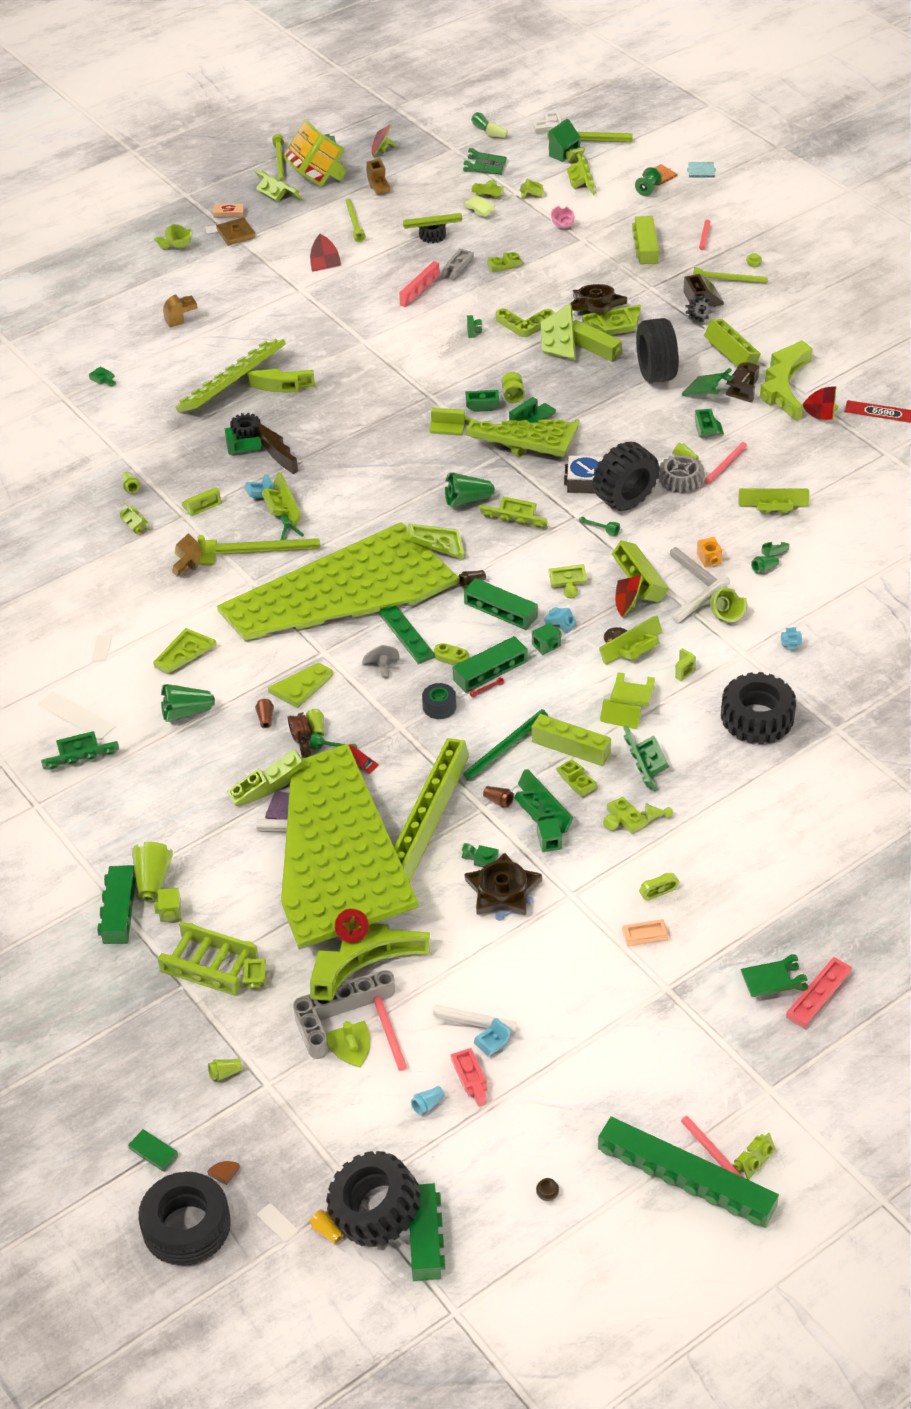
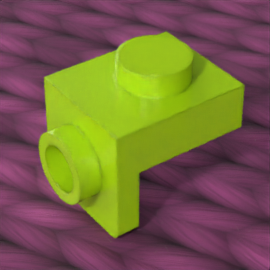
[242,959,266,989]

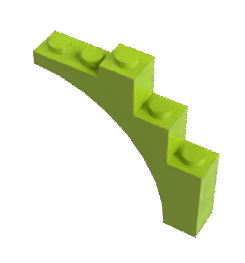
[760,340,813,421]
[310,924,430,1001]

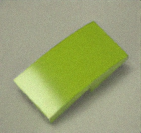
[487,252,522,271]
[556,760,598,797]

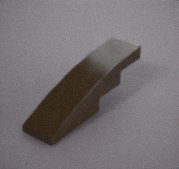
[257,423,298,474]

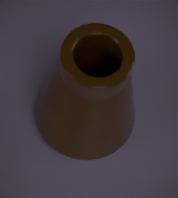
[458,570,486,588]

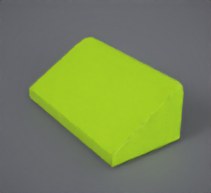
[600,699,641,729]

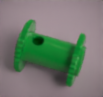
[635,167,662,196]

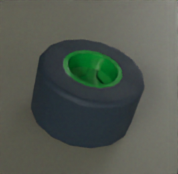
[422,683,456,719]

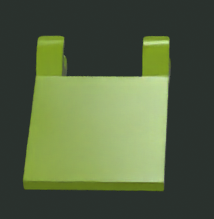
[610,672,655,706]

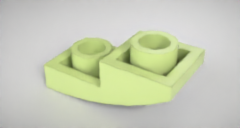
[464,195,495,217]

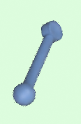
[495,896,533,921]

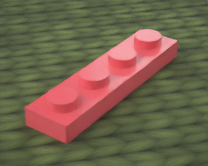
[399,261,440,307]
[786,957,852,1028]

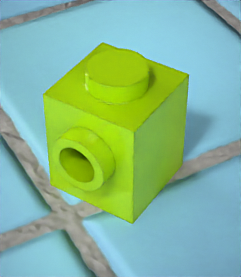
[154,888,181,922]

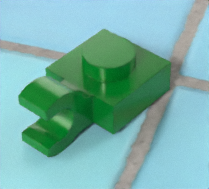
[89,366,117,387]
[461,843,499,867]

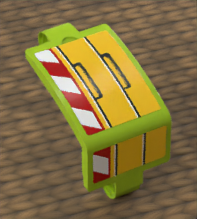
[283,119,348,187]

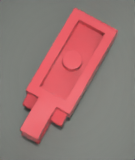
[450,1048,488,1106]

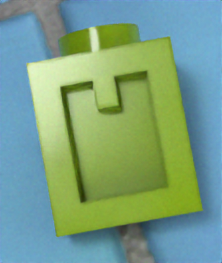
[520,179,544,199]
[675,648,696,681]

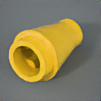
[309,1209,343,1244]

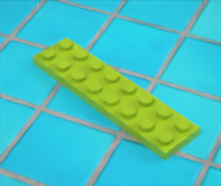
[175,338,286,412]

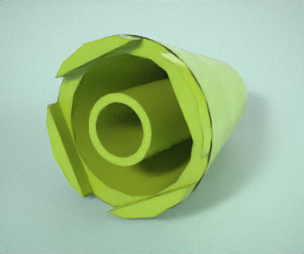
[132,842,173,902]

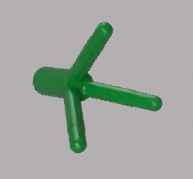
[280,514,304,540]

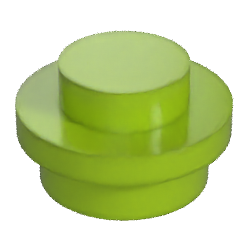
[746,253,762,267]

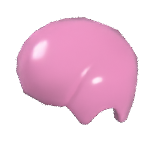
[551,206,575,228]

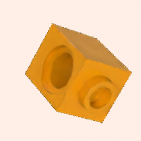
[697,537,722,568]

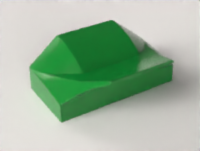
[465,390,499,412]
[695,408,724,436]

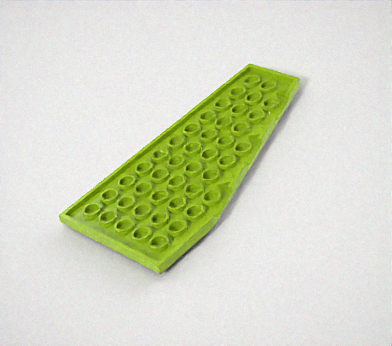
[217,522,460,641]
[281,744,419,950]

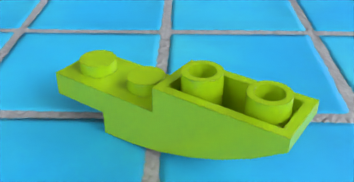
[248,368,315,393]
[227,749,305,806]

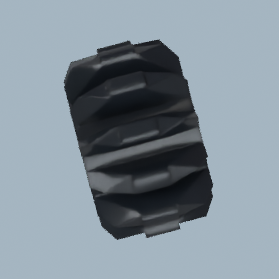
[685,295,712,323]

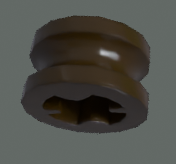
[299,740,311,758]

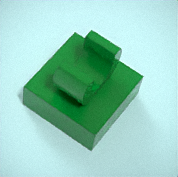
[467,315,482,338]

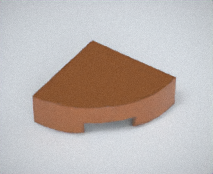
[207,1161,240,1185]

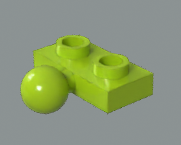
[472,180,504,197]
[548,564,587,598]
[603,797,648,834]

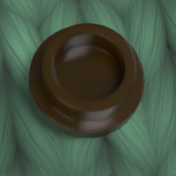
[536,1178,559,1201]

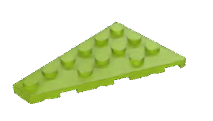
[466,419,580,457]

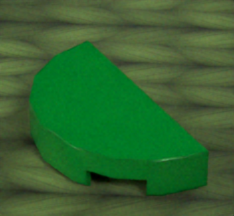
[761,542,790,557]

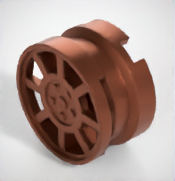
[288,712,311,742]

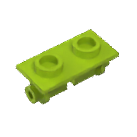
[120,502,150,534]
[733,1132,776,1180]

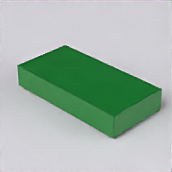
[128,1129,178,1171]

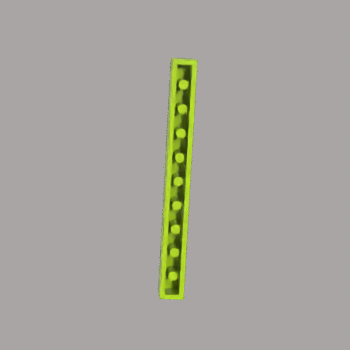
[394,738,469,882]

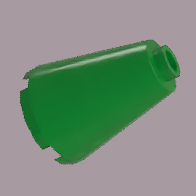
[445,472,495,508]
[161,684,215,722]

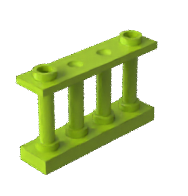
[158,921,259,996]

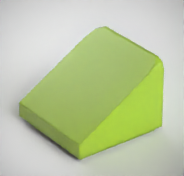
[566,147,585,163]

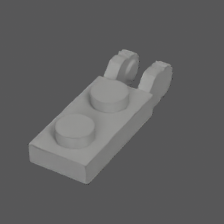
[441,248,474,280]

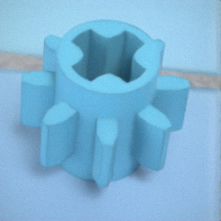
[781,627,802,650]

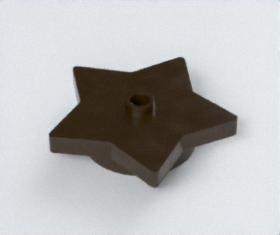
[570,284,628,316]
[464,853,542,915]

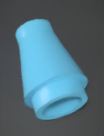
[410,1086,445,1115]

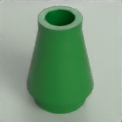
[471,112,489,131]
[751,555,779,574]

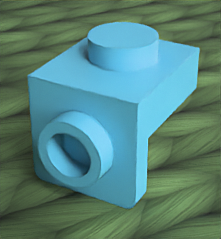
[244,475,274,499]
[543,607,577,633]
[473,1018,511,1057]

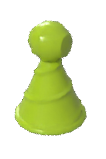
[641,803,674,822]

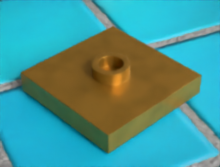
[216,217,256,246]

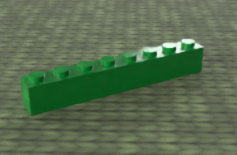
[598,1116,779,1228]

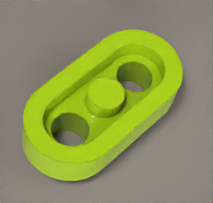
[434,643,469,666]
[639,873,679,900]

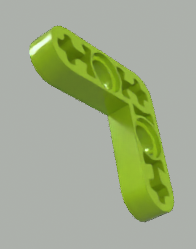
[496,308,555,337]

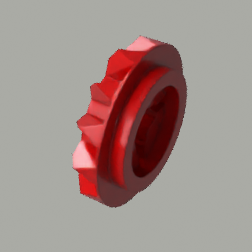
[335,909,369,943]

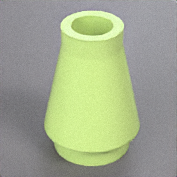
[486,122,508,138]

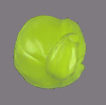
[154,224,193,249]

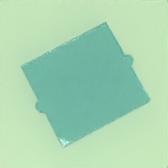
[687,162,716,178]

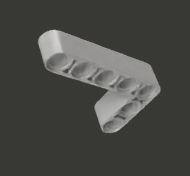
[293,970,395,1059]

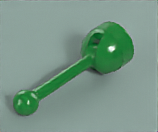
[579,516,620,537]
[310,733,357,749]

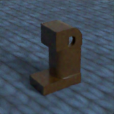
[726,362,760,403]

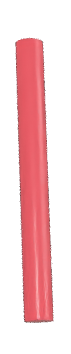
[705,442,747,484]
[373,997,407,1071]
[681,1115,744,1178]

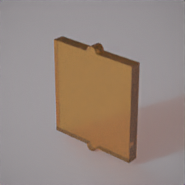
[642,164,678,186]

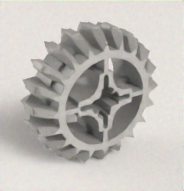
[658,454,705,493]

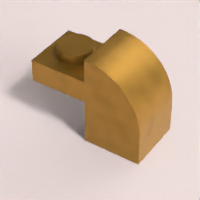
[366,158,390,195]
[163,294,198,328]
[172,533,201,576]

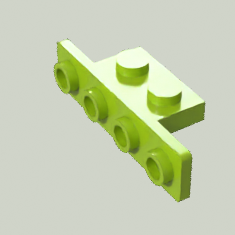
[567,153,596,195]
[255,169,302,202]
[262,472,301,527]
[738,488,810,513]
[479,496,549,529]
[599,616,662,664]

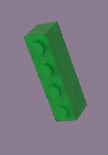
[464,578,538,630]
[452,636,528,693]
[97,865,136,944]
[409,1183,445,1281]

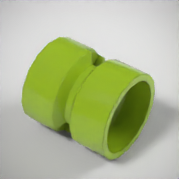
[501,372,525,403]

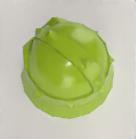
[710,585,747,622]

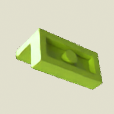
[429,407,465,435]
[182,487,222,516]

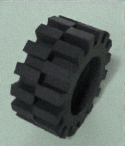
[419,224,446,243]
[230,413,260,440]

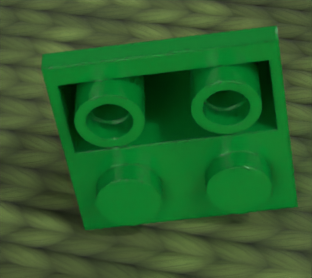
[548,119,580,162]

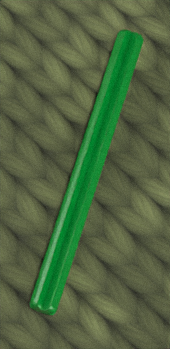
[463,709,548,780]

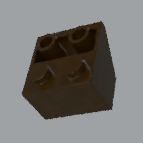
[683,274,724,307]

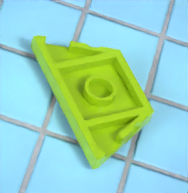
[540,304,576,361]
[582,304,641,335]

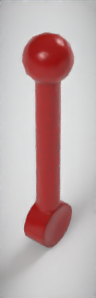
[470,677,504,697]

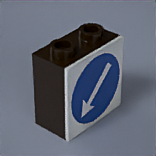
[564,456,603,494]

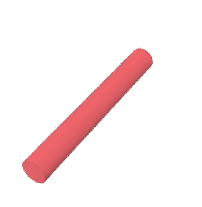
[699,219,711,250]

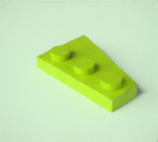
[268,662,333,708]

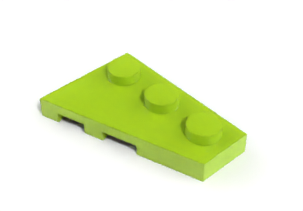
[407,523,465,560]
[153,628,217,674]

